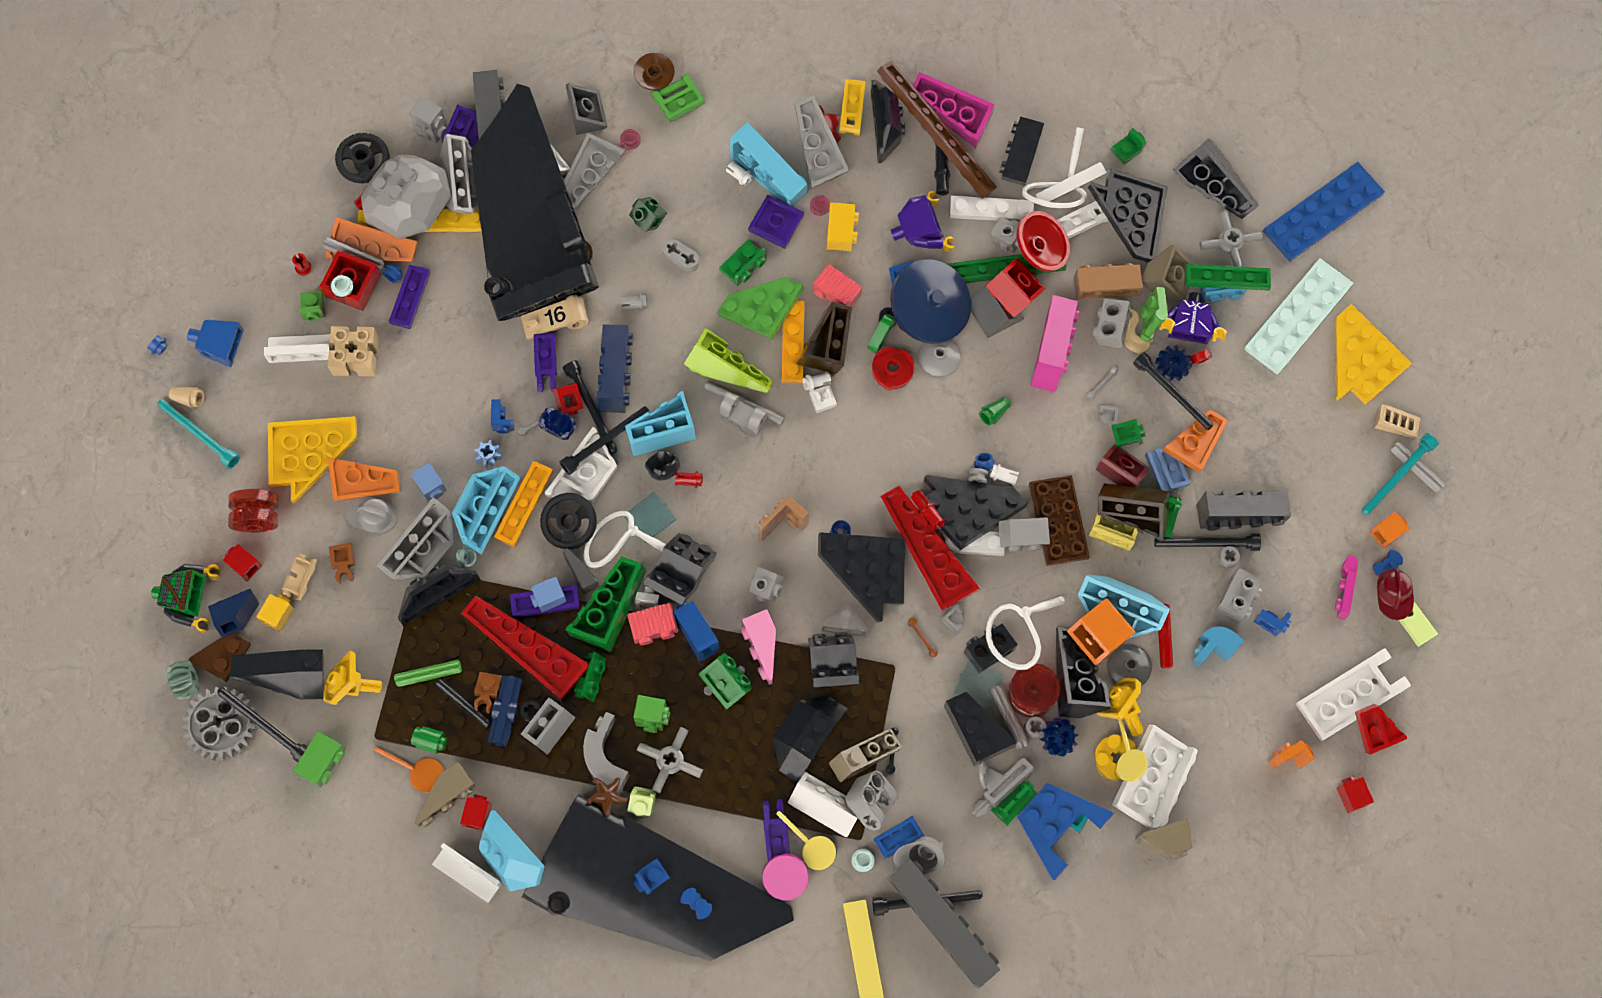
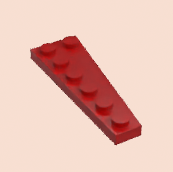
[880,486,981,611]
[461,596,590,700]

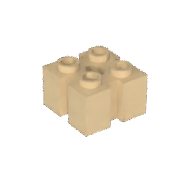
[328,326,379,376]

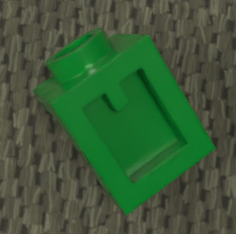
[1111,128,1146,165]
[1111,419,1146,448]

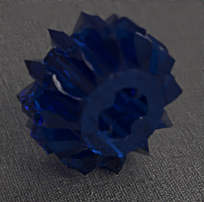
[1155,345,1192,382]
[538,408,576,440]
[1039,718,1079,757]

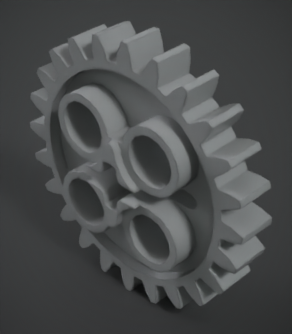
[181,686,257,761]

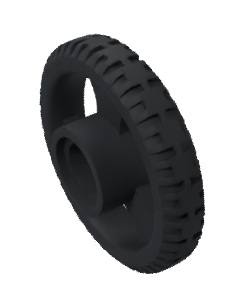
[335,133,390,184]
[540,493,597,550]

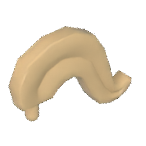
[1124,309,1153,354]

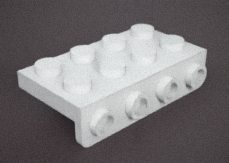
[1112,725,1198,829]

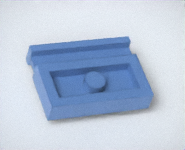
[1145,448,1191,492]

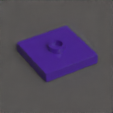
[748,195,805,249]

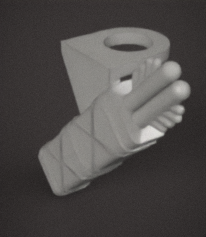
[972,758,1034,817]

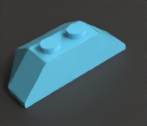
[452,466,521,554]
[1078,574,1170,638]
[479,810,545,892]

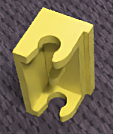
[1089,513,1138,551]

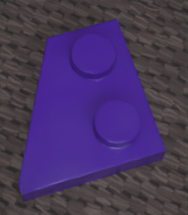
[442,104,479,148]

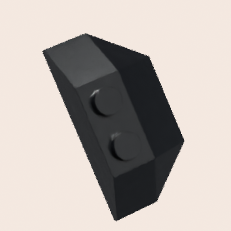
[870,79,905,163]
[398,565,481,627]
[773,696,848,783]

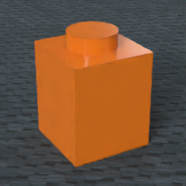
[1370,512,1410,549]

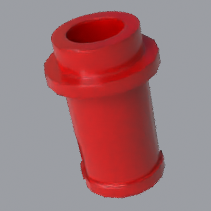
[292,253,312,276]
[675,471,703,488]

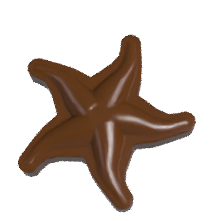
[587,778,628,816]

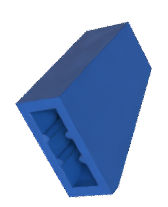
[673,601,719,662]

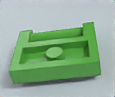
[651,74,705,123]
[1140,287,1168,342]

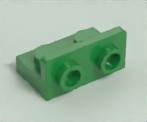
[719,239,767,286]
[699,653,753,709]

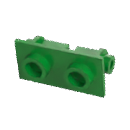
[574,652,607,702]
[990,781,1038,826]

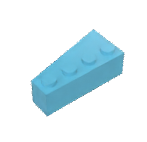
[730,122,807,206]

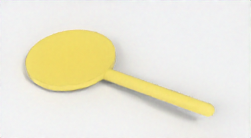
[1116,719,1148,782]
[777,811,836,870]

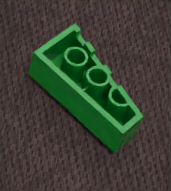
[566,556,646,652]

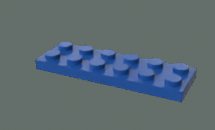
[1263,162,1385,262]

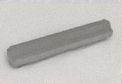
[323,238,384,271]
[1391,442,1445,493]
[990,685,1029,749]

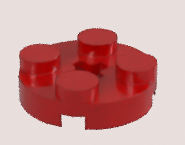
[872,347,914,390]

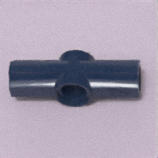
[487,676,523,747]

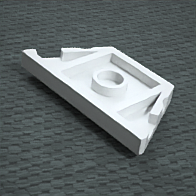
[545,427,618,502]

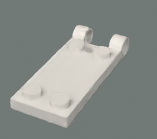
[1296,648,1411,742]

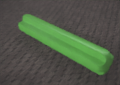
[394,660,462,687]

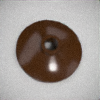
[634,53,675,90]

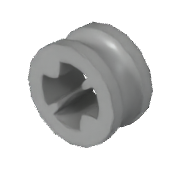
[968,468,988,484]
[1218,546,1240,568]
[1025,717,1046,739]

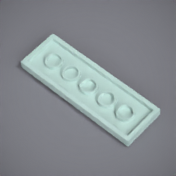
[1244,258,1353,375]

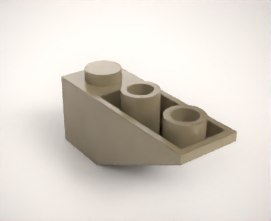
[829,728,902,783]
[415,762,476,827]

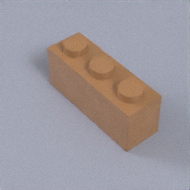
[1074,263,1143,300]

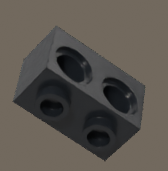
[964,623,1018,674]

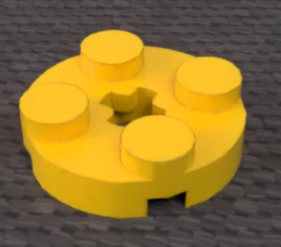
[1094,734,1138,781]

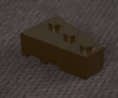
[796,302,852,374]
[1098,483,1169,542]

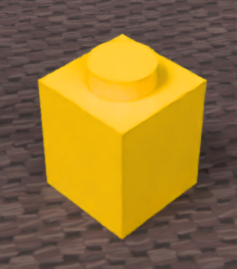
[256,594,294,632]

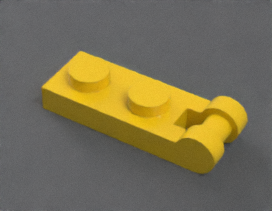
[839,79,866,136]

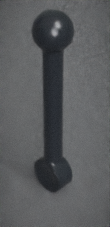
[886,727,899,774]

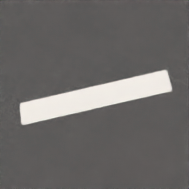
[1036,162,1107,202]

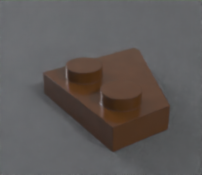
[188,633,251,682]

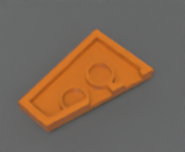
[1162,410,1228,472]
[328,458,401,501]

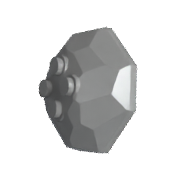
[361,155,451,239]

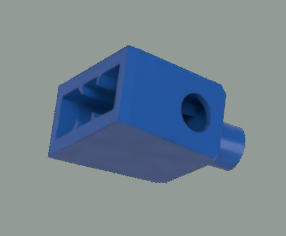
[187,320,244,367]

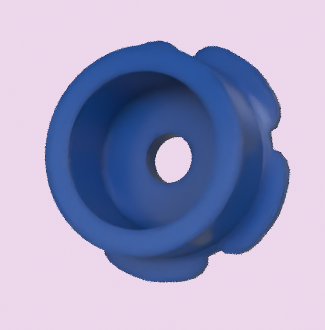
[382,264,403,283]
[147,335,168,355]
[973,453,995,471]

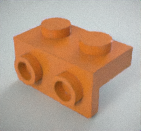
[1268,740,1314,769]

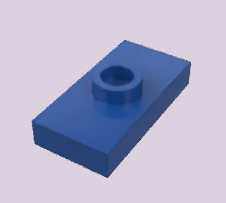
[873,816,924,859]

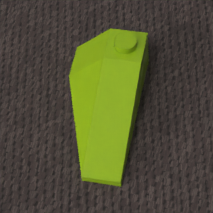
[684,328,773,393]

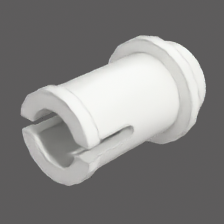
[726,161,753,186]
[802,371,831,391]
[990,464,1019,485]

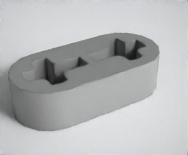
[663,240,699,272]

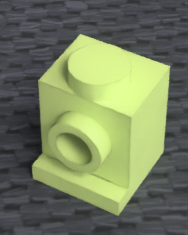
[627,786,656,817]

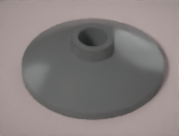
[1107,645,1152,686]

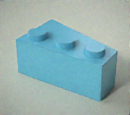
[625,391,696,456]

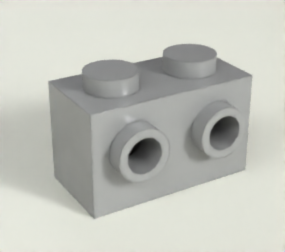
[409,97,447,143]
[999,518,1050,551]
[1215,568,1263,623]
[521,698,575,754]

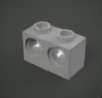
[1093,298,1132,348]

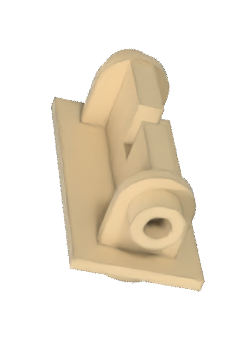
[281,553,317,601]

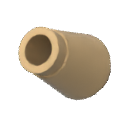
[169,387,204,408]

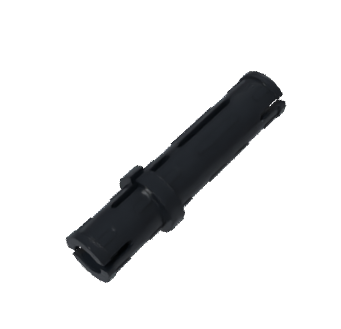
[934,144,951,196]

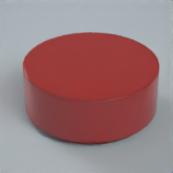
[1189,349,1212,365]

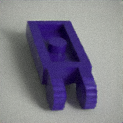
[534,333,557,392]
[763,799,790,861]

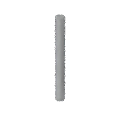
[705,381,785,425]

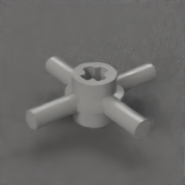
[1199,211,1263,267]
[637,727,703,793]

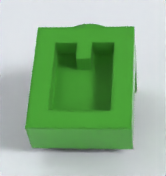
[299,291,325,321]

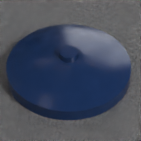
[890,259,971,344]

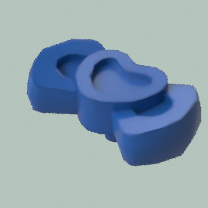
[1373,550,1403,577]
[680,887,712,920]

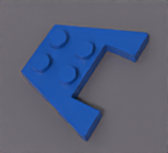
[1017,783,1114,880]

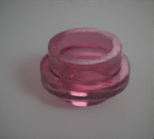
[620,129,641,150]
[810,195,830,216]

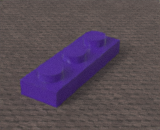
[389,264,431,330]
[510,585,580,618]

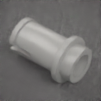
[621,293,647,311]

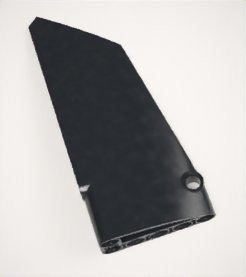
[471,84,599,321]
[522,794,794,961]

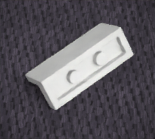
[264,334,333,363]
[788,772,858,837]
[432,843,503,904]

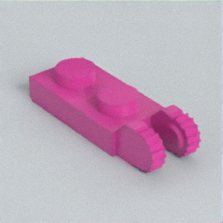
[1335,555,1359,620]

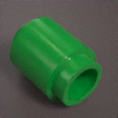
[411,726,447,754]

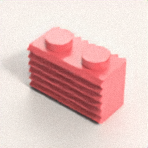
[813,264,862,307]
[627,603,678,645]

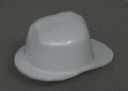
[345,496,397,534]
[893,836,945,875]

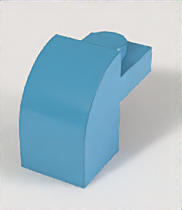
[1192,627,1244,667]

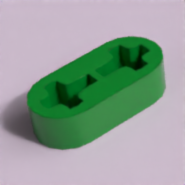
[867,313,896,353]

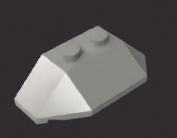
[438,134,478,214]
[376,497,453,580]

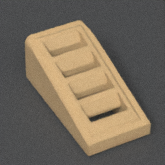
[1374,404,1421,439]

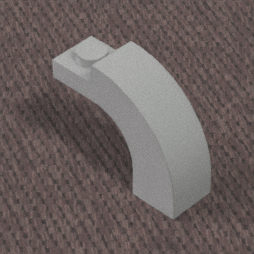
[583,712,629,795]

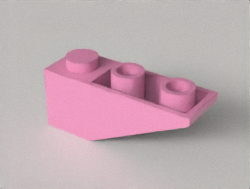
[740,609,776,685]

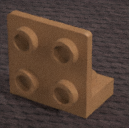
[759,496,809,541]

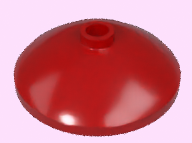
[1016,211,1070,272]

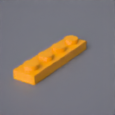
[781,301,804,383]
[494,461,554,548]

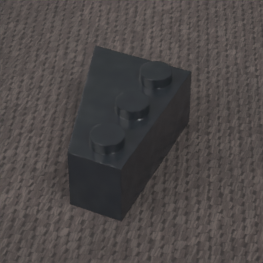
[999,116,1044,186]
[944,692,1017,766]

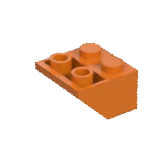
[1067,598,1136,665]

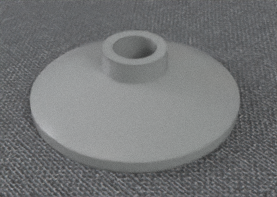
[918,340,961,377]

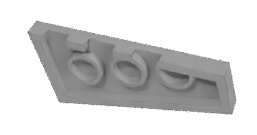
[795,95,849,189]
[564,133,625,210]

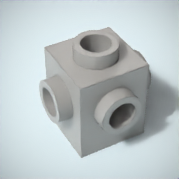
[990,217,1019,252]
[749,567,785,603]

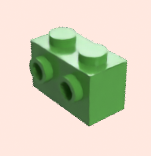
[634,695,670,733]
[293,731,345,788]

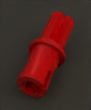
[911,490,945,530]

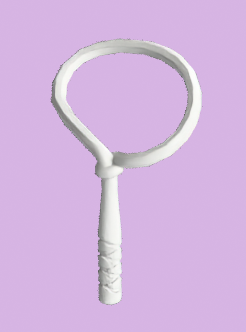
[1022,127,1087,208]
[583,511,666,568]
[986,596,1065,670]

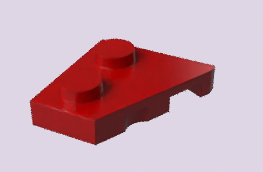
[1355,704,1407,755]

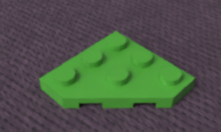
[717,277,804,340]

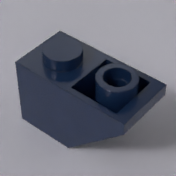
[208,588,259,638]

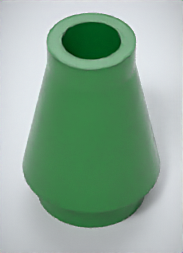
[979,397,1011,426]

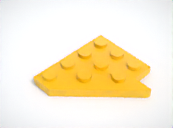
[1335,304,1412,405]
[268,416,357,503]

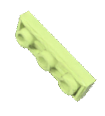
[1399,602,1438,647]

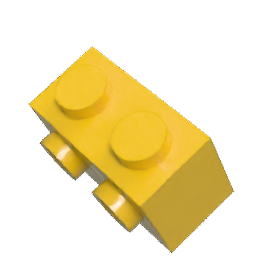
[826,203,859,252]

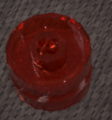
[228,489,278,533]
[1007,664,1060,718]

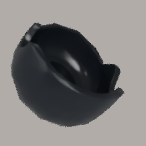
[645,450,680,481]

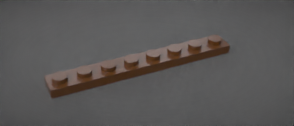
[877,61,997,199]

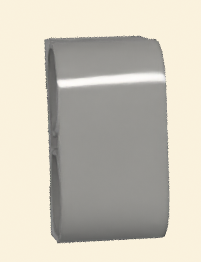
[720,392,767,437]
[846,770,898,831]

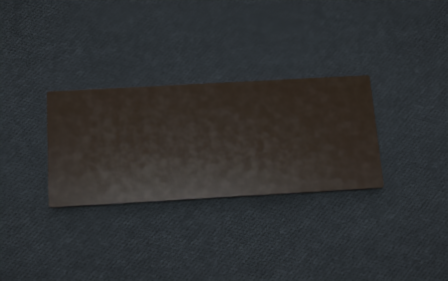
[374,573,895,840]

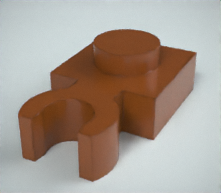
[329,543,355,584]
[474,672,502,713]

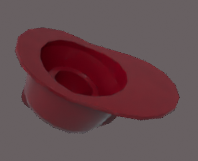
[1377,569,1414,620]

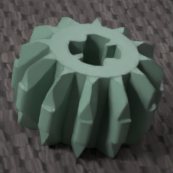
[166,660,200,700]

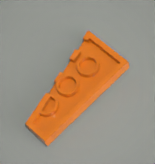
[325,217,418,262]

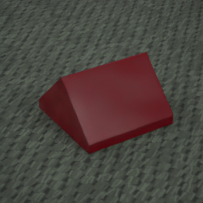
[1096,444,1150,487]

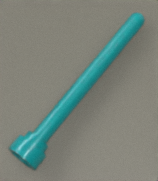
[158,399,240,469]
[1362,433,1439,515]

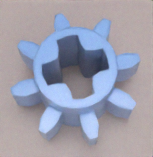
[474,440,502,468]

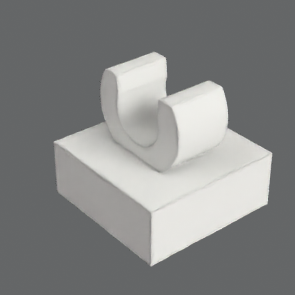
[809,385,837,413]
[635,586,659,612]

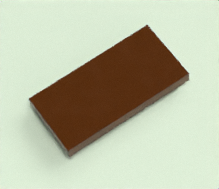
[1029,475,1090,566]

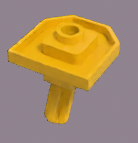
[323,651,382,705]
[1096,678,1144,736]

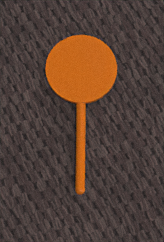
[374,747,444,792]

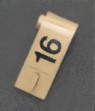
[521,295,589,340]

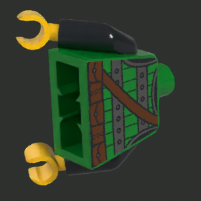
[151,564,220,633]

